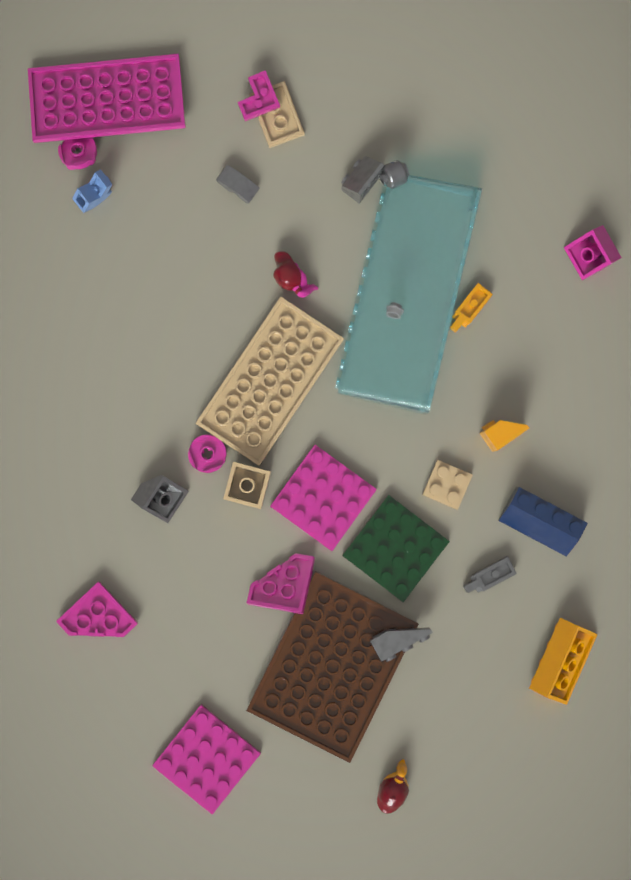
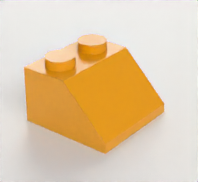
[480,420,529,452]

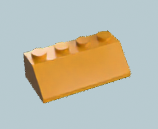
[529,618,598,705]

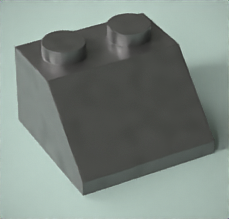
[341,156,384,204]

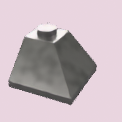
[131,475,189,523]

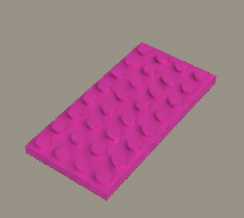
[27,54,186,143]

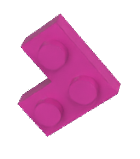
[237,70,280,122]

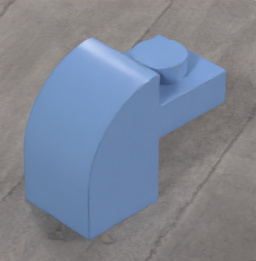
[72,169,112,213]

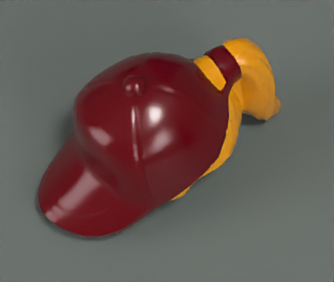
[377,759,409,814]

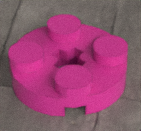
[58,137,97,170]
[188,435,227,473]

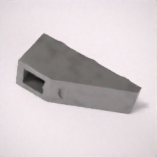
[370,627,433,662]

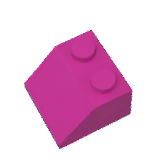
[564,225,622,280]

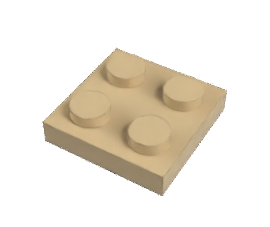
[422,460,473,510]

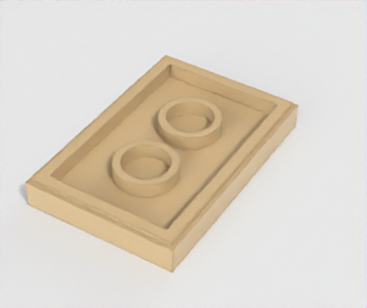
[249,81,305,148]

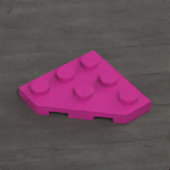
[246,553,315,614]
[56,581,138,637]

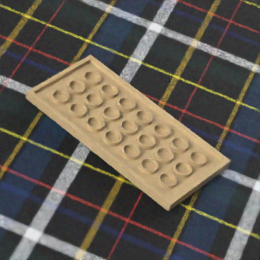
[195,297,344,466]

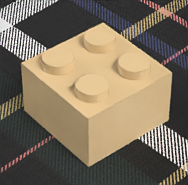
[223,462,271,509]

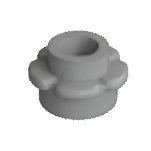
[386,302,404,319]

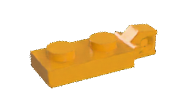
[450,283,493,333]

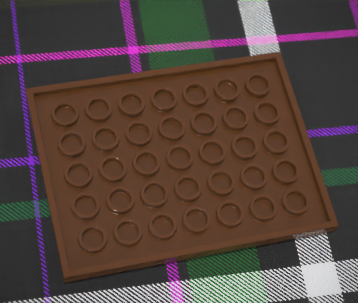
[246,571,419,763]

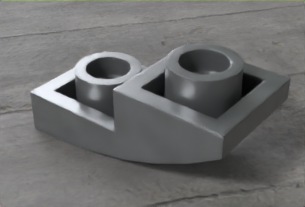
[216,165,260,204]

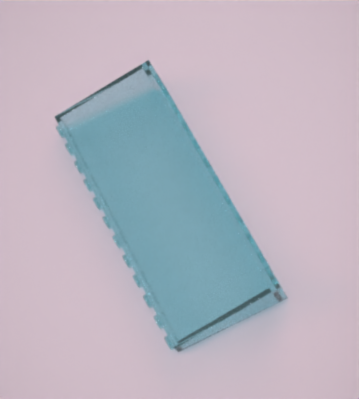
[335,175,482,415]

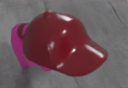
[273,251,318,298]

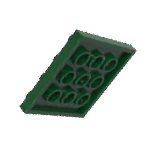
[342,495,450,603]

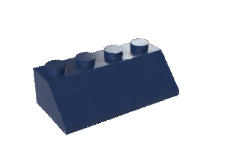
[498,487,588,557]

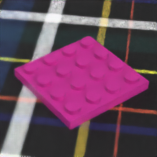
[270,445,377,551]
[152,704,261,815]

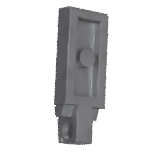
[463,556,517,593]

